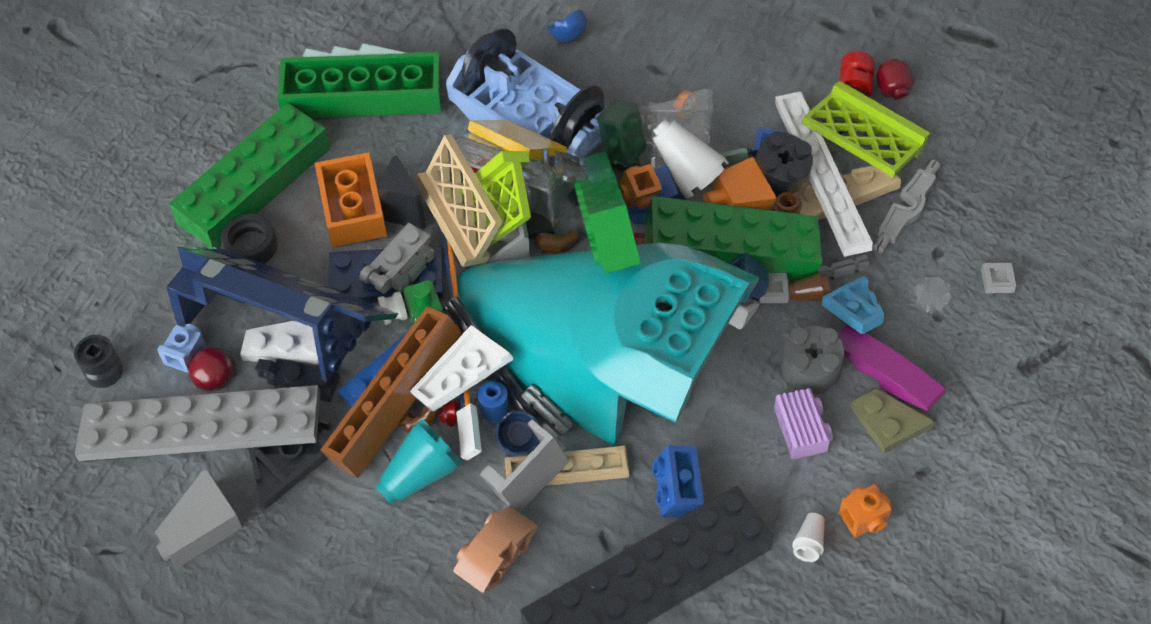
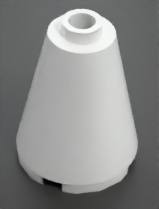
[652,120,728,199]

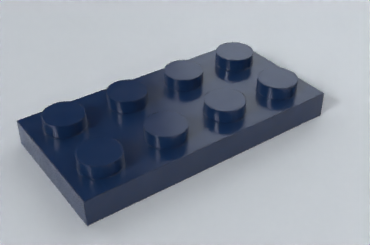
[328,245,443,303]

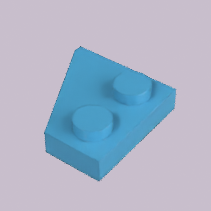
[822,276,884,334]

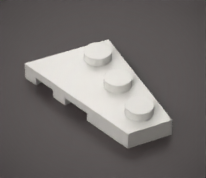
[240,321,319,367]
[410,325,514,412]

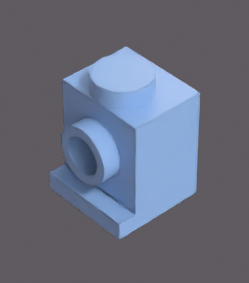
[157,324,206,373]

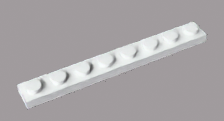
[775,92,873,257]

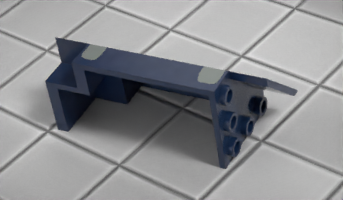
[166,247,399,382]

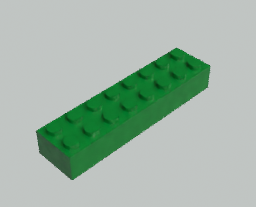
[570,152,641,274]

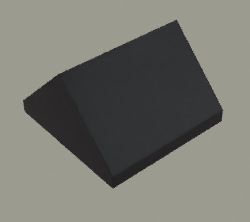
[378,155,426,230]

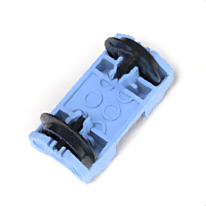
[446,28,622,180]

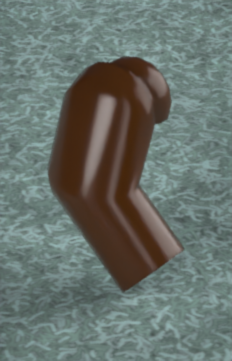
[535,230,578,254]
[400,405,441,433]

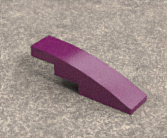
[838,325,946,411]

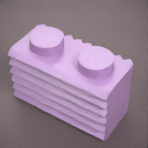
[774,388,833,460]

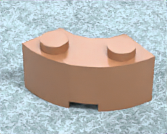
[453,506,539,593]

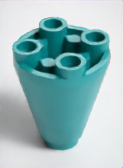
[375,418,463,504]

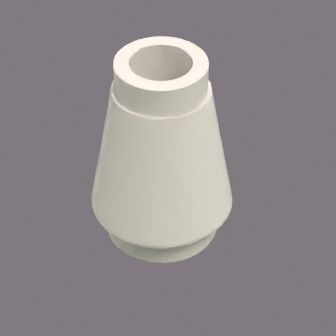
[792,513,825,562]

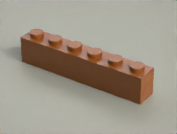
[321,306,462,478]

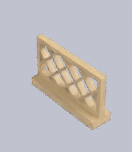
[414,134,503,267]

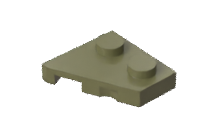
[850,389,934,453]

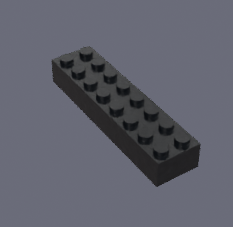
[520,485,774,624]

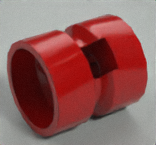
[839,51,875,97]

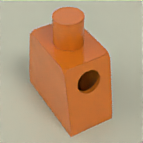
[703,157,777,211]

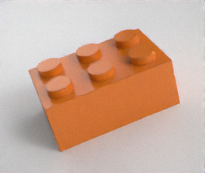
[315,152,387,248]

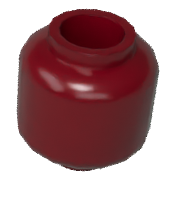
[876,58,915,100]

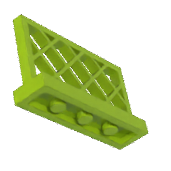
[801,81,930,177]
[462,151,531,249]

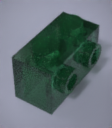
[597,99,646,168]

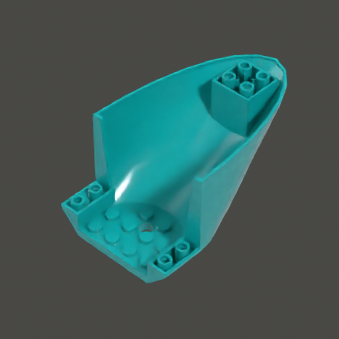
[457,243,759,446]

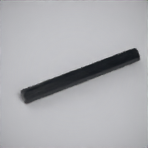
[445,296,538,418]

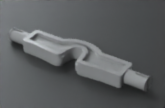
[873,160,941,253]

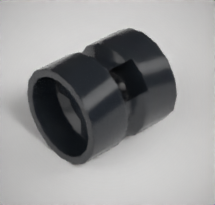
[74,334,123,388]

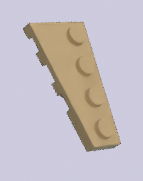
[795,166,901,221]

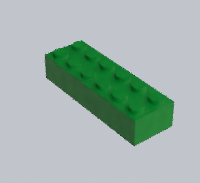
[277,52,442,118]
[169,102,331,249]
[644,196,822,280]

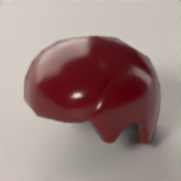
[189,347,237,391]

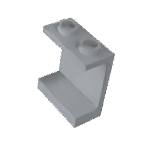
[480,420,569,513]

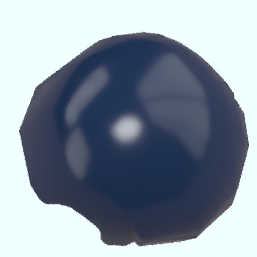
[495,411,540,457]

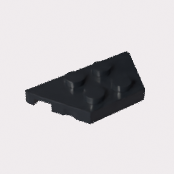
[248,417,338,509]

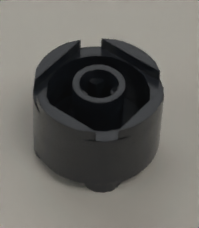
[754,131,813,197]

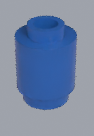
[477,381,509,423]

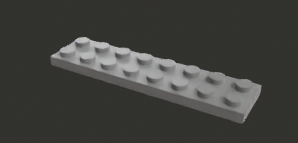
[75,385,321,461]

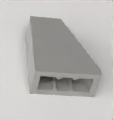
[155,470,242,568]

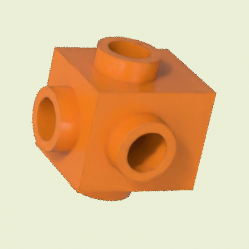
[618,164,662,209]
[839,484,892,538]

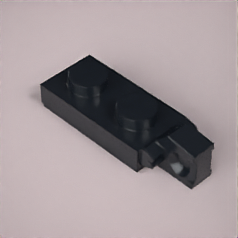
[255,359,340,402]

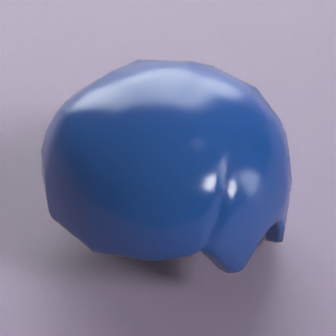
[546,10,587,43]

